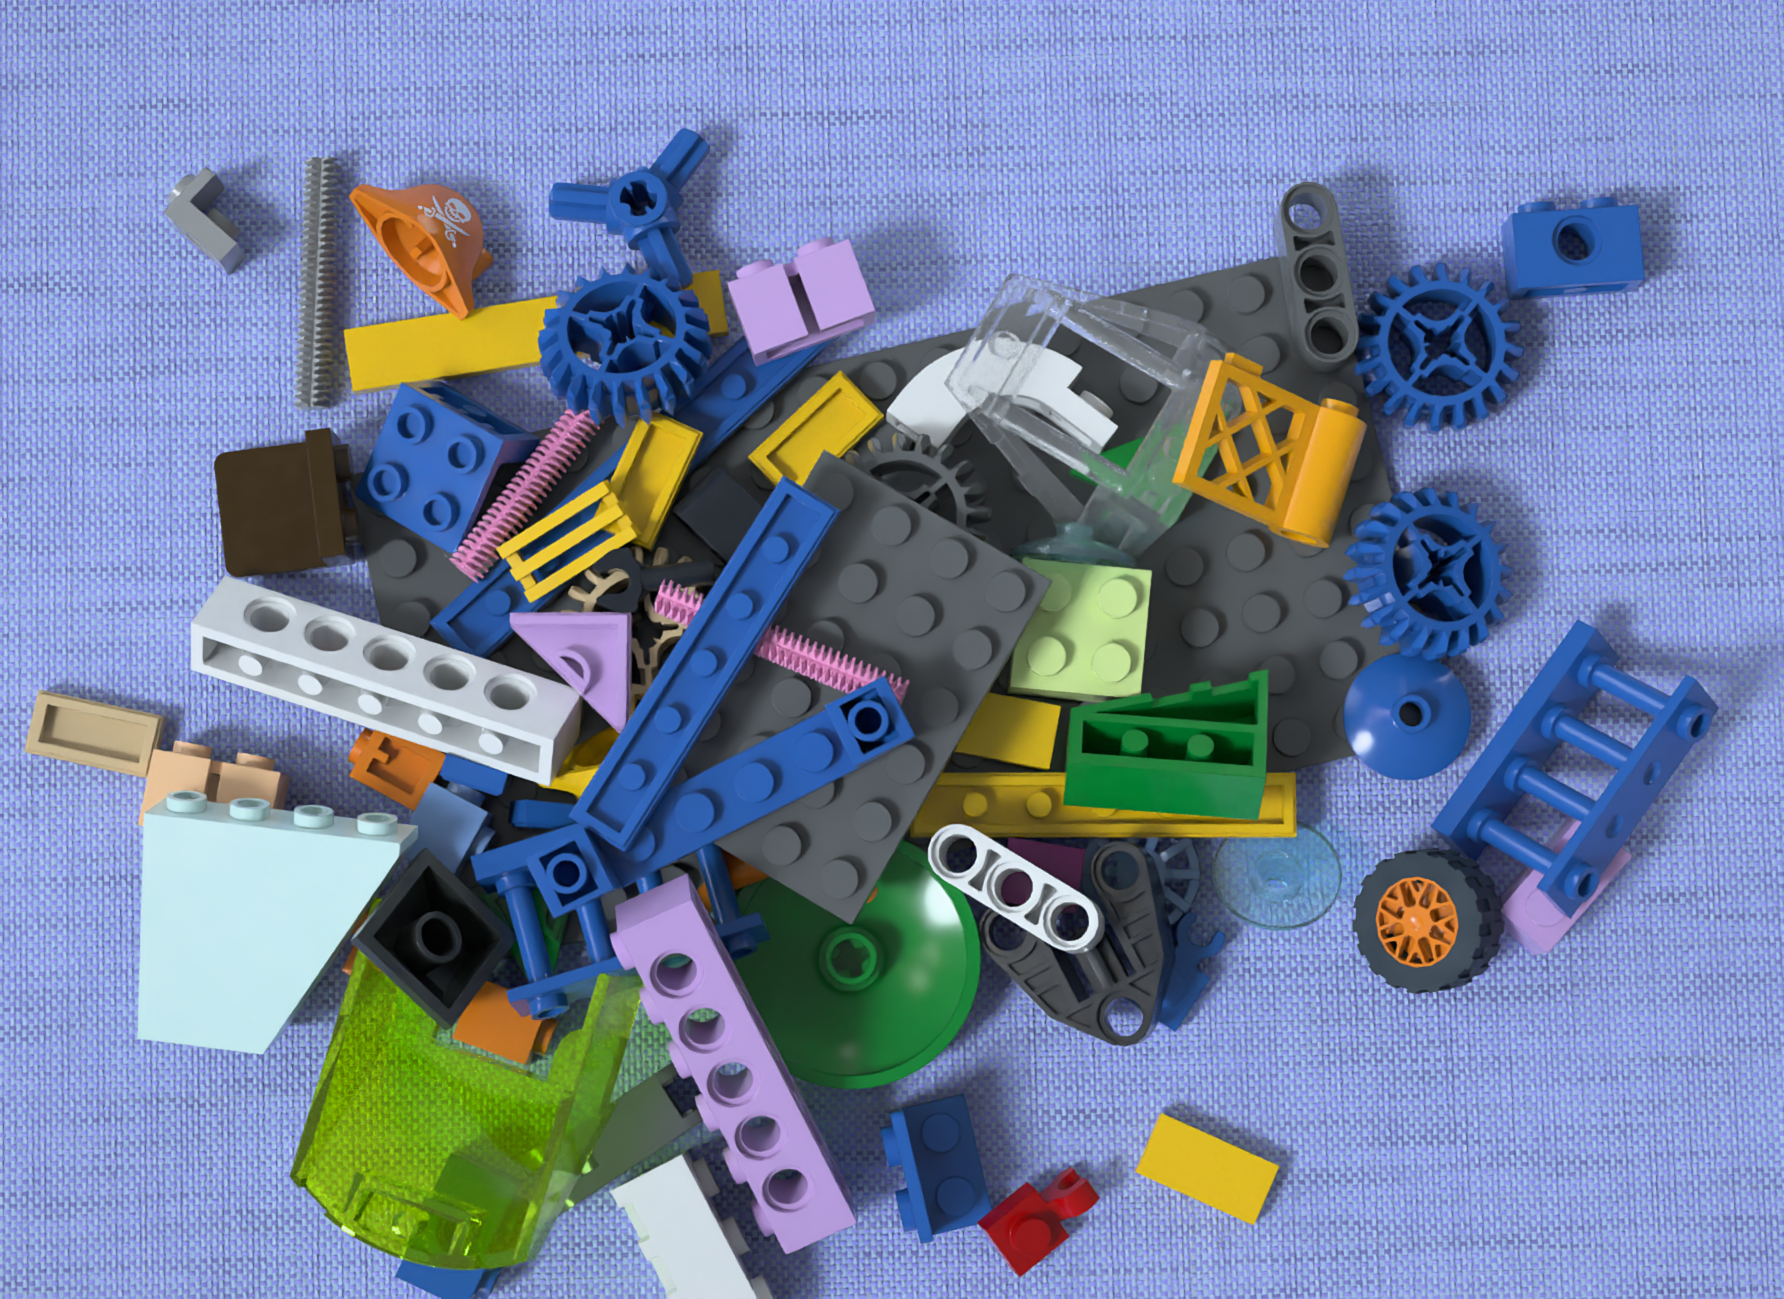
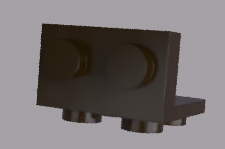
[214,427,362,579]

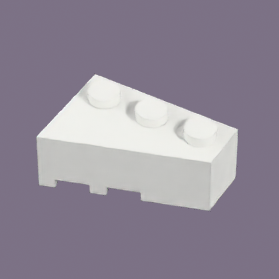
[610,1150,775,1299]

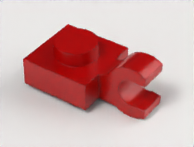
[977,1167,1100,1277]

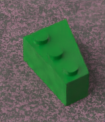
[1063,669,1269,820]

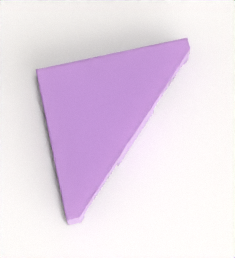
[510,612,632,734]

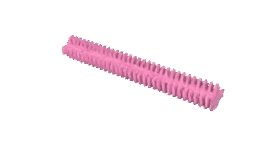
[449,367,610,583]
[654,579,909,706]

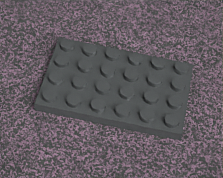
[668,450,1053,925]

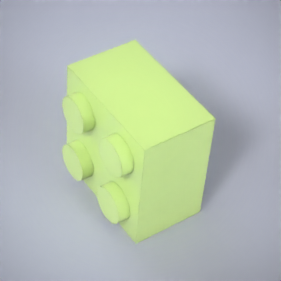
[1007,558,1152,703]

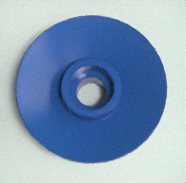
[1343,653,1471,781]

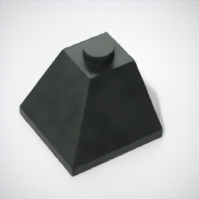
[350,848,517,1031]

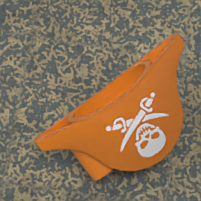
[349,184,493,321]

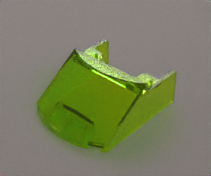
[290,897,645,1270]

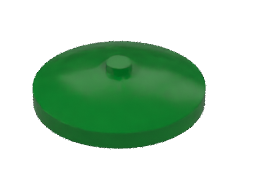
[733,840,981,1089]

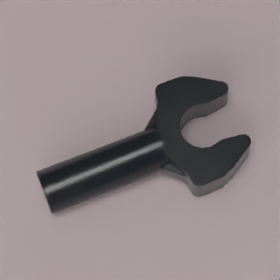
[592,548,716,615]

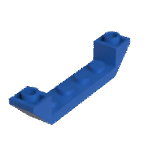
[524,675,916,919]

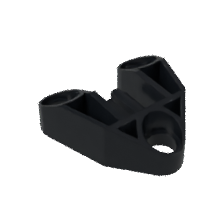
[978,841,1176,1047]

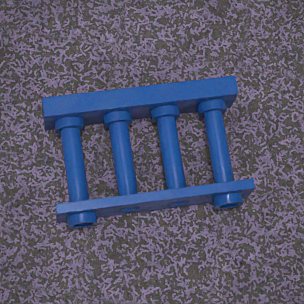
[1431,619,1719,919]
[470,823,771,1020]

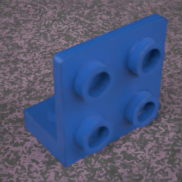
[355,381,540,553]
[879,1093,992,1244]

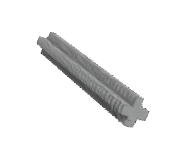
[294,156,341,411]

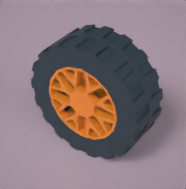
[1352,848,1505,994]

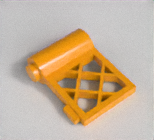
[1172,353,1367,548]

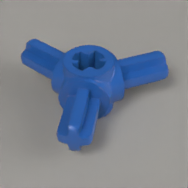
[549,128,710,291]

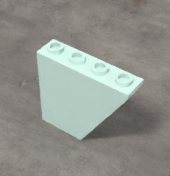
[137,790,418,1054]

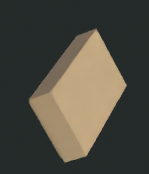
[24,690,167,779]

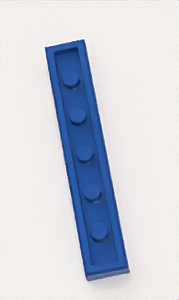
[569,475,842,853]

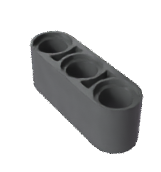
[1273,182,1359,374]

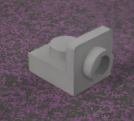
[163,167,246,276]

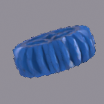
[538,261,713,429]
[1353,263,1524,434]
[1342,487,1515,661]

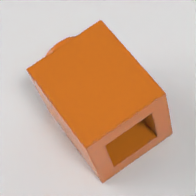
[452,980,559,1065]

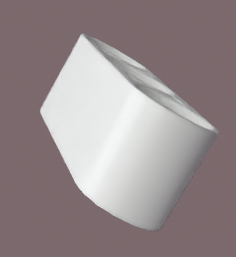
[928,824,1105,954]

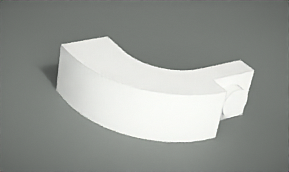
[886,341,1118,457]

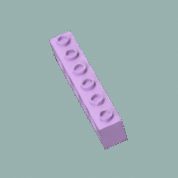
[610,873,857,1255]

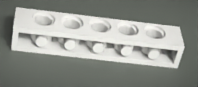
[191,575,582,787]

